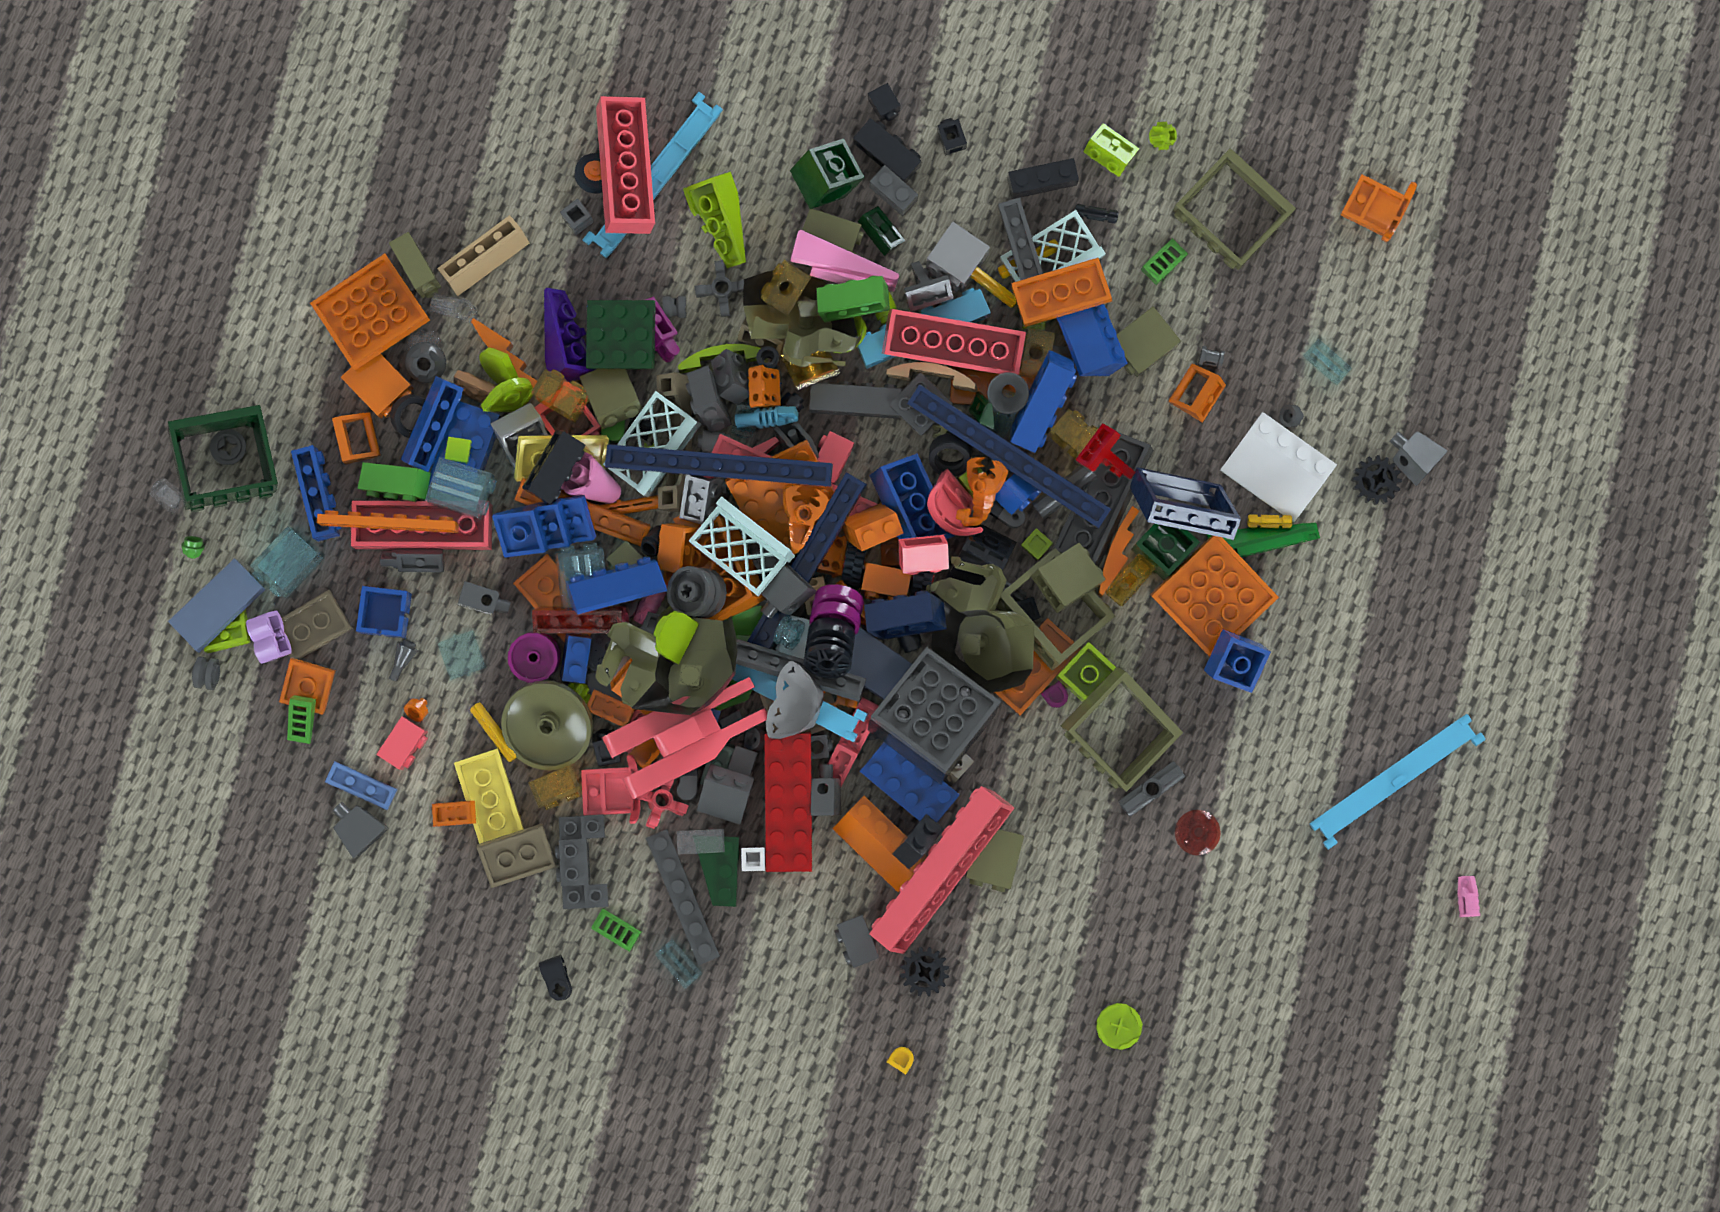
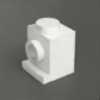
[741,848,766,871]

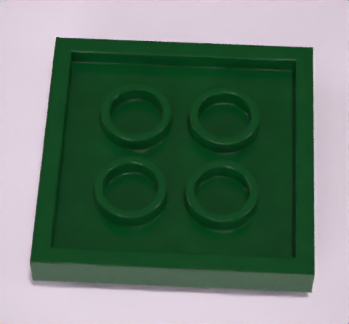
[586,300,656,369]

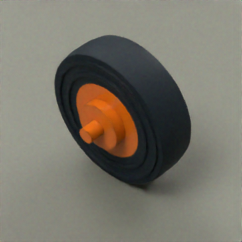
[574,153,602,194]

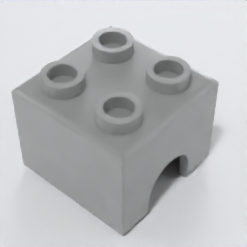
[490,403,549,469]

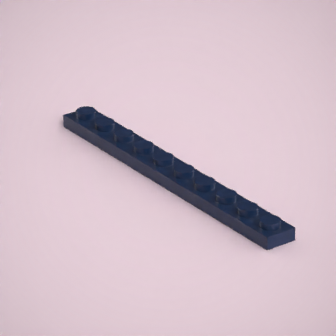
[907,384,1111,528]
[605,444,833,487]
[747,472,867,649]

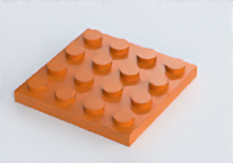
[310,254,430,371]
[725,440,835,543]
[1150,535,1279,657]

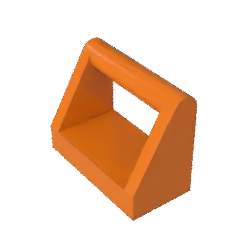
[1168,364,1226,423]
[332,412,381,465]

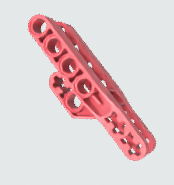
[602,677,768,800]

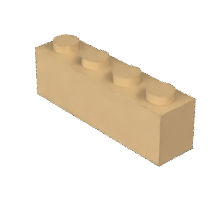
[437,215,530,296]

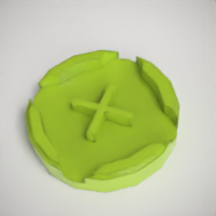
[1096,1003,1143,1050]

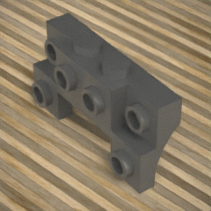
[555,814,609,909]

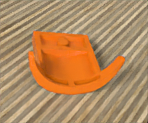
[1341,174,1417,242]

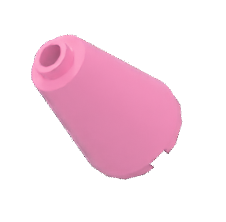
[561,452,621,504]

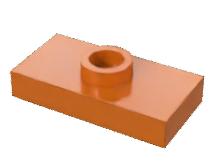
[587,689,636,727]
[627,739,660,769]
[432,801,476,827]

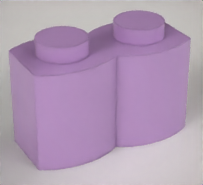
[246,610,291,664]

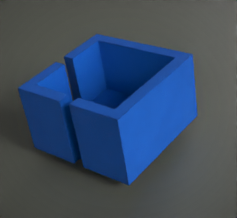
[356,586,412,639]

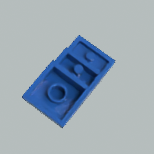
[492,495,596,558]

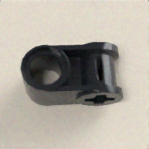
[539,954,572,1001]

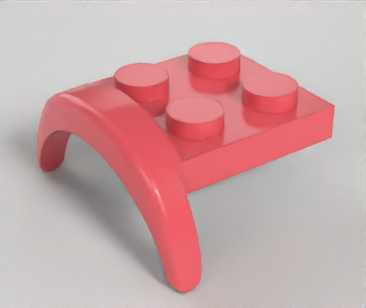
[927,469,983,536]
[581,755,641,824]

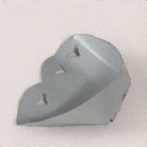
[766,661,824,739]

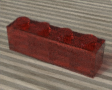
[532,606,629,633]

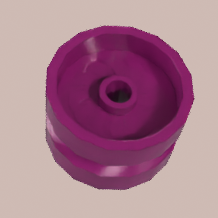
[809,584,864,634]
[508,631,561,683]

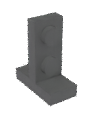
[904,261,954,312]

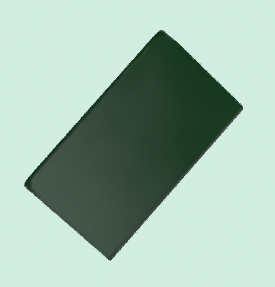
[857,206,905,256]
[969,391,994,429]

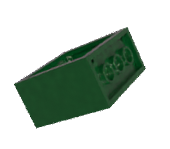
[168,405,278,512]

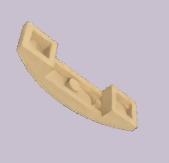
[886,362,978,392]

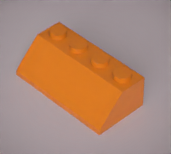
[832,796,927,892]

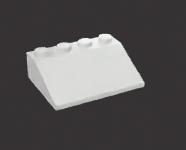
[1220,412,1337,523]

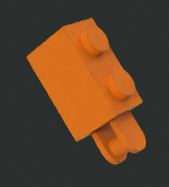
[657,523,697,587]

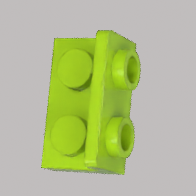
[1083,123,1139,177]

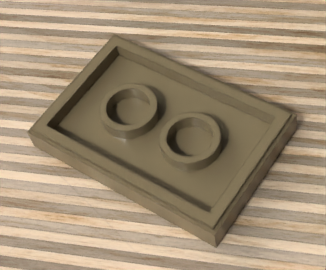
[282,589,353,660]
[476,823,557,888]

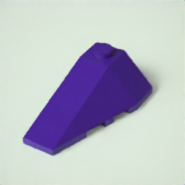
[544,288,596,382]

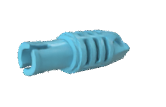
[735,406,799,429]

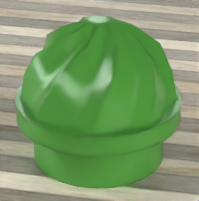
[181,536,205,559]

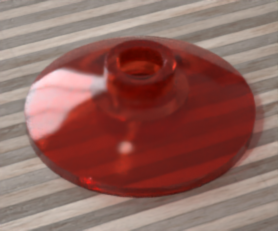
[1175,810,1221,855]

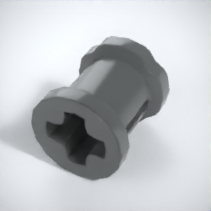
[1198,346,1225,370]

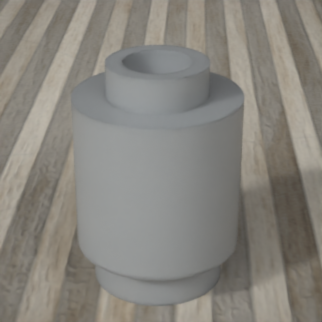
[698,430,731,453]

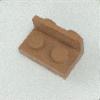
[453,370,496,403]

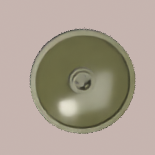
[501,681,593,770]

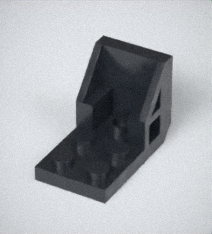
[948,524,1017,586]

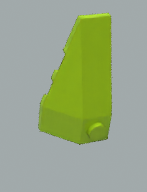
[683,172,746,268]

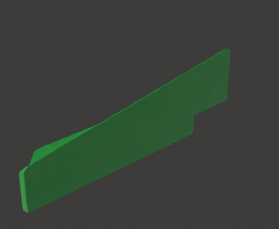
[1206,522,1320,558]

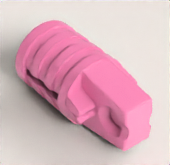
[633,592,667,625]
[1457,876,1480,917]

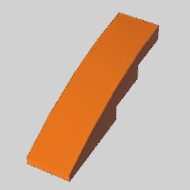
[471,318,541,393]
[1097,506,1139,597]

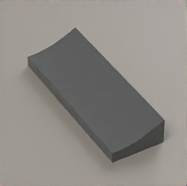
[1053,432,1154,567]

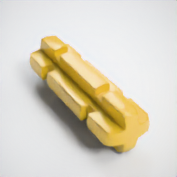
[1247,514,1292,529]

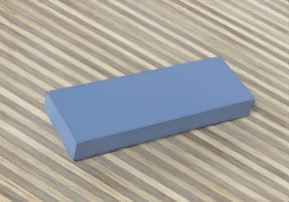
[325,761,397,810]

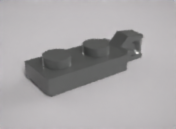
[380,548,445,572]

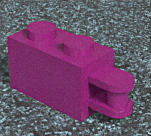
[646,296,680,362]

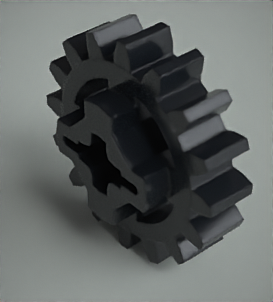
[1351,455,1402,505]
[900,947,949,997]

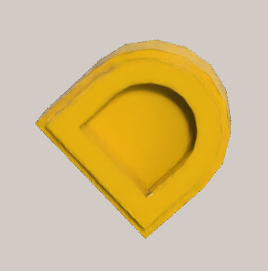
[886,1047,914,1075]

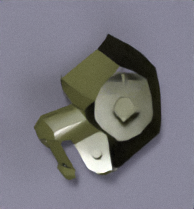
[743,269,863,367]
[926,556,1034,693]
[595,606,737,715]

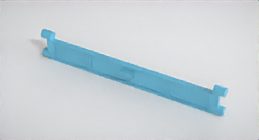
[582,92,723,258]
[732,664,868,743]
[1309,714,1486,850]

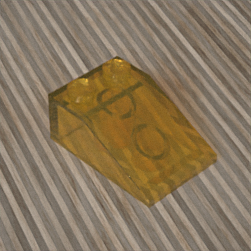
[781,351,840,390]

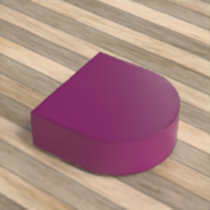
[1041,681,1068,708]

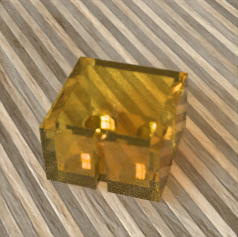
[531,369,589,423]
[1048,409,1098,460]

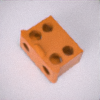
[748,365,781,408]
[816,536,847,578]

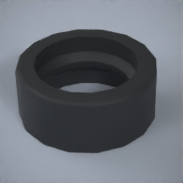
[390,394,426,438]
[929,433,972,477]

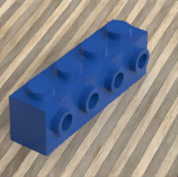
[400,376,464,472]
[291,445,342,542]

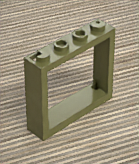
[1173,148,1296,270]
[996,548,1115,671]
[1060,667,1183,792]

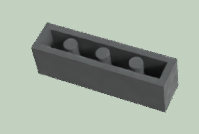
[809,380,902,419]

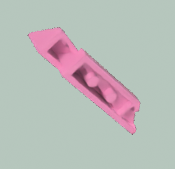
[790,230,899,292]

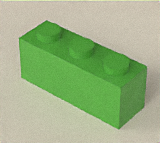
[816,276,890,322]
[358,462,431,503]

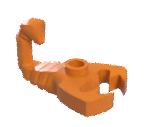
[956,457,1008,527]
[782,485,829,554]

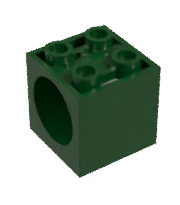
[790,138,865,209]
[1131,524,1200,580]

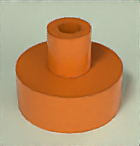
[404,698,428,722]

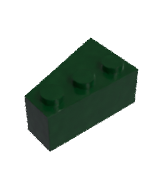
[693,835,740,907]

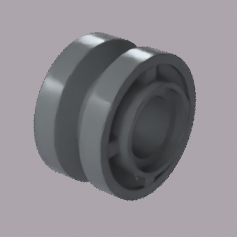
[192,656,220,690]

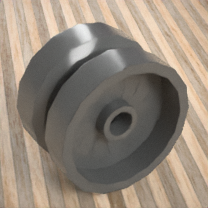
[667,566,727,619]

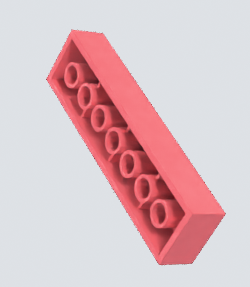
[869,786,1015,954]

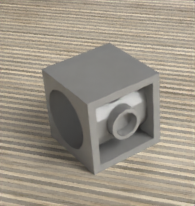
[926,222,990,293]

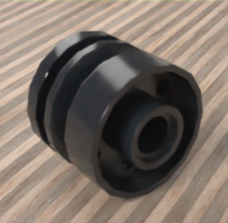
[803,617,856,678]

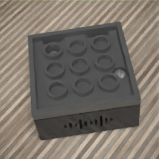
[868,647,1001,785]

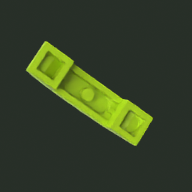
[678,344,768,374]

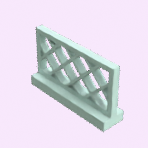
[1000,210,1106,282]
[603,391,701,497]
[689,496,795,597]

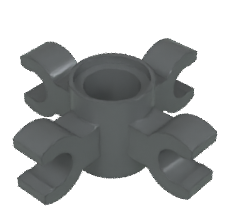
[695,260,744,317]

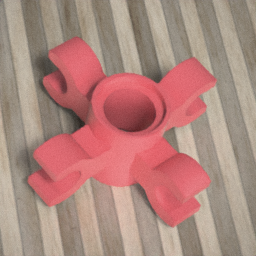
[636,780,689,829]

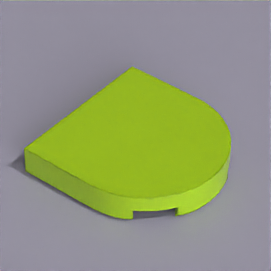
[479,347,519,385]
[481,378,534,412]
[654,611,699,665]

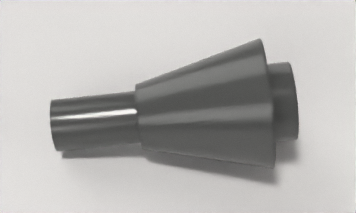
[389,639,419,681]

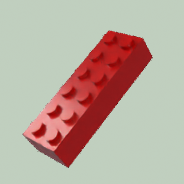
[765,731,812,872]

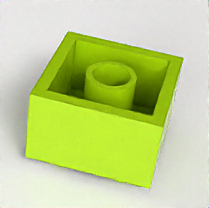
[1056,642,1116,702]

